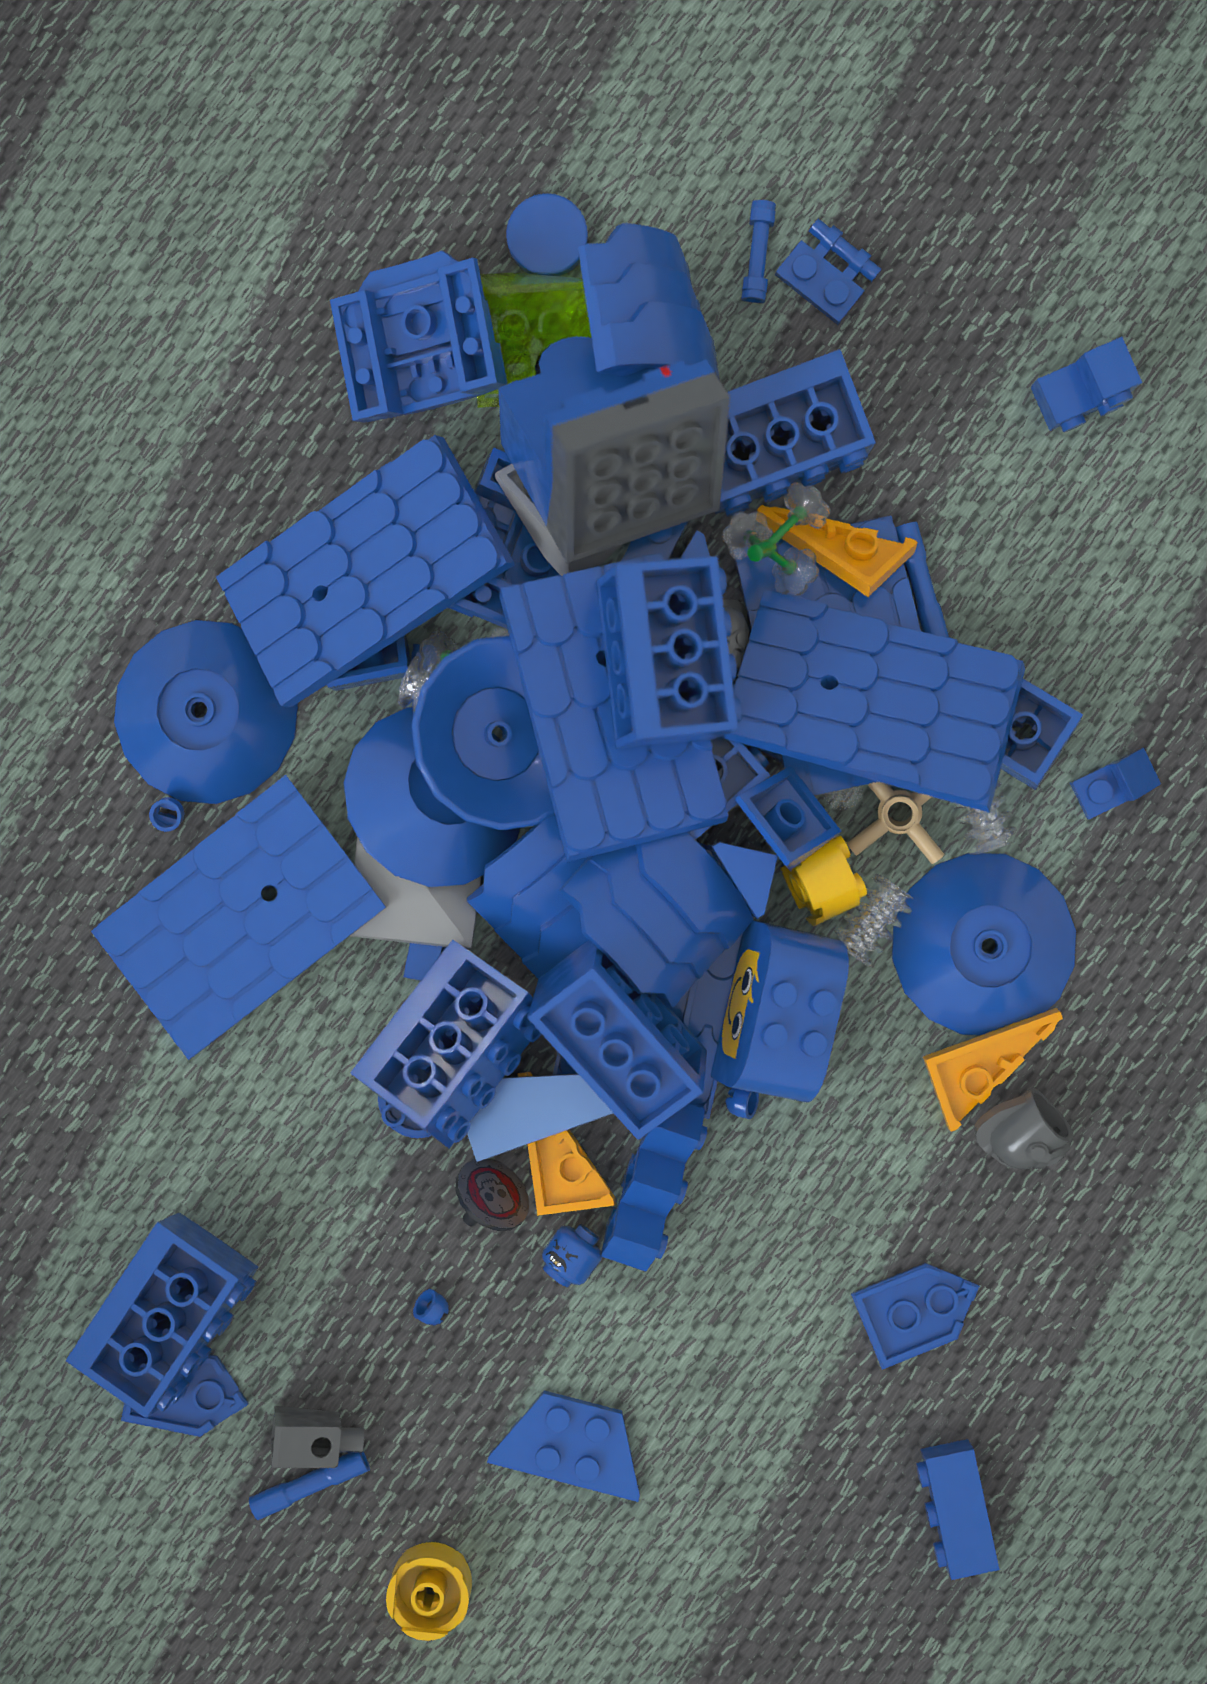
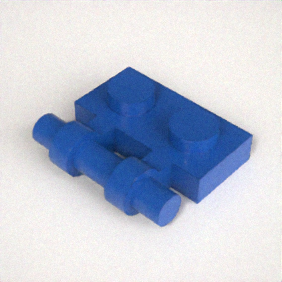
[775,218,882,325]

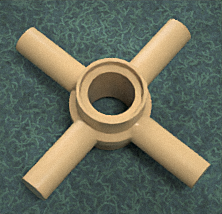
[847,782,945,864]

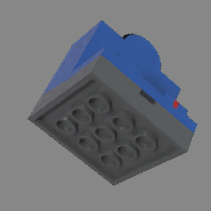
[498,336,730,563]

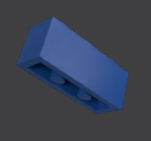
[916,1439,1000,1580]

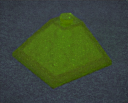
[477,273,592,408]

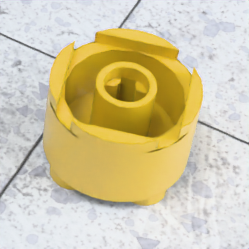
[778,835,867,926]
[386,1542,472,1641]

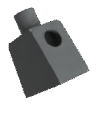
[270,1406,364,1468]

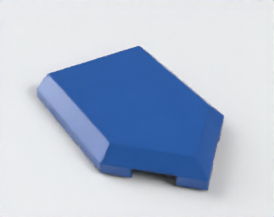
[851,1263,980,1370]
[121,1354,249,1437]

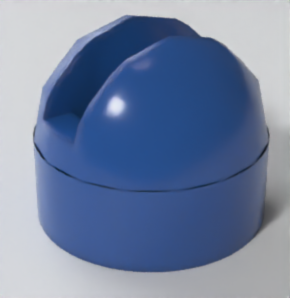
[149,797,184,832]
[725,1088,759,1119]
[413,1289,449,1326]

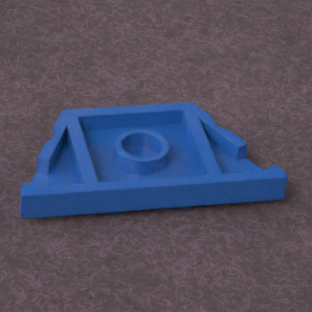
[487,1391,640,1502]

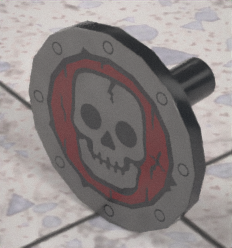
[455,1159,529,1231]

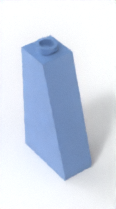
[467,1074,614,1162]

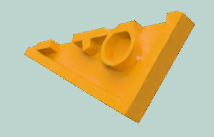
[755,505,918,597]
[923,1008,1063,1132]
[518,1072,617,1216]

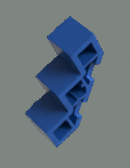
[601,1103,707,1272]

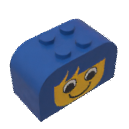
[711,920,849,1103]

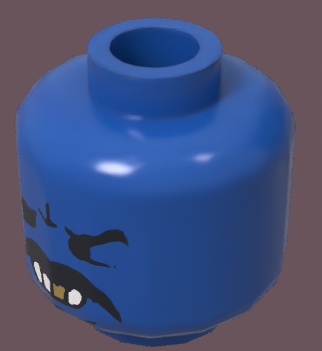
[542,1224,602,1287]

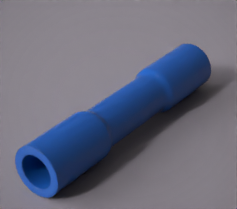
[895,521,949,638]
[249,1452,370,1520]

